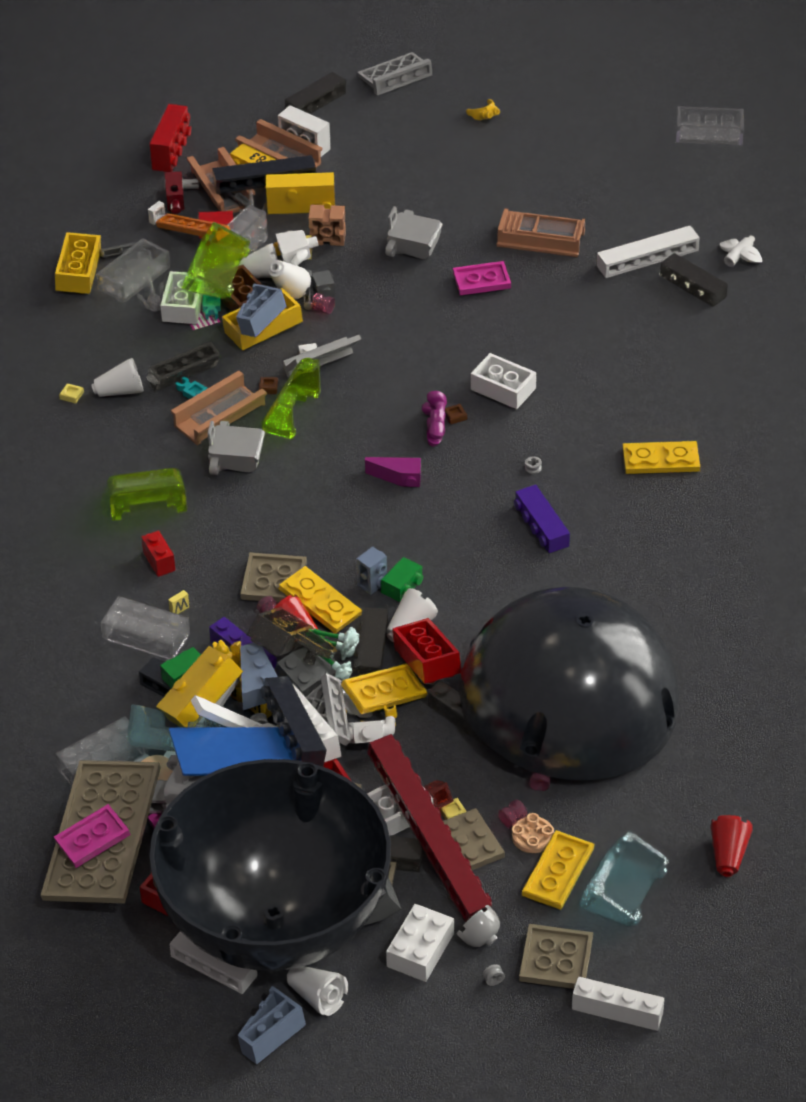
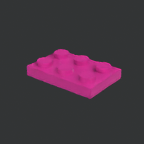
[453,261,511,295]
[54,804,131,868]

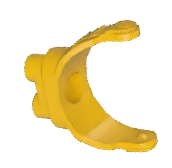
[466,99,500,120]

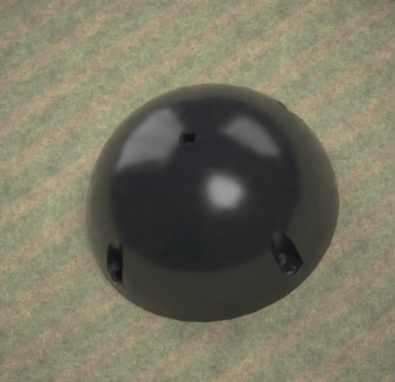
[459,587,679,780]
[150,759,391,971]

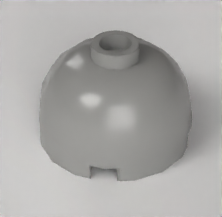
[457,905,500,947]

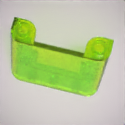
[181,222,251,299]
[262,358,321,439]
[107,468,187,521]

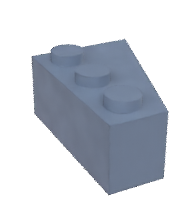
[236,284,287,337]
[240,641,278,710]
[238,986,306,1064]

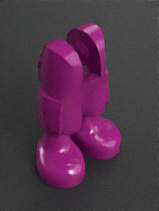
[422,391,447,447]

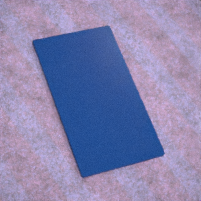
[169,727,293,776]

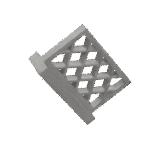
[357,52,433,96]
[282,335,361,379]
[305,673,351,746]

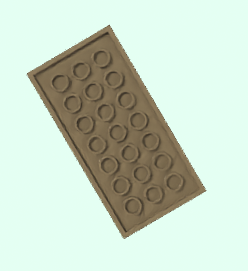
[41,760,161,903]

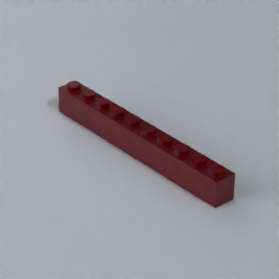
[367,734,492,922]

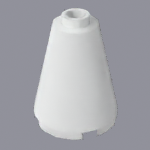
[232,243,278,279]
[268,260,311,300]
[91,358,144,397]
[386,588,438,642]
[287,966,348,1016]

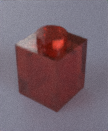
[423,780,454,809]

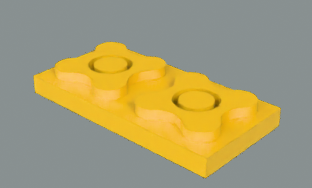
[622,441,700,474]
[278,566,362,634]
[341,664,428,714]
[522,830,594,910]

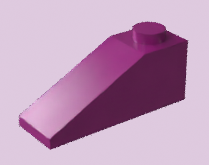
[365,457,421,487]

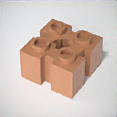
[309,205,346,246]

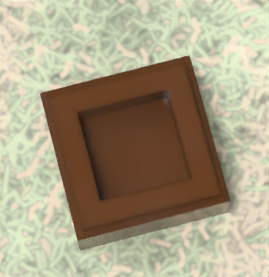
[259,377,279,394]
[444,404,467,424]

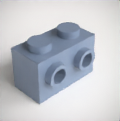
[356,547,387,595]

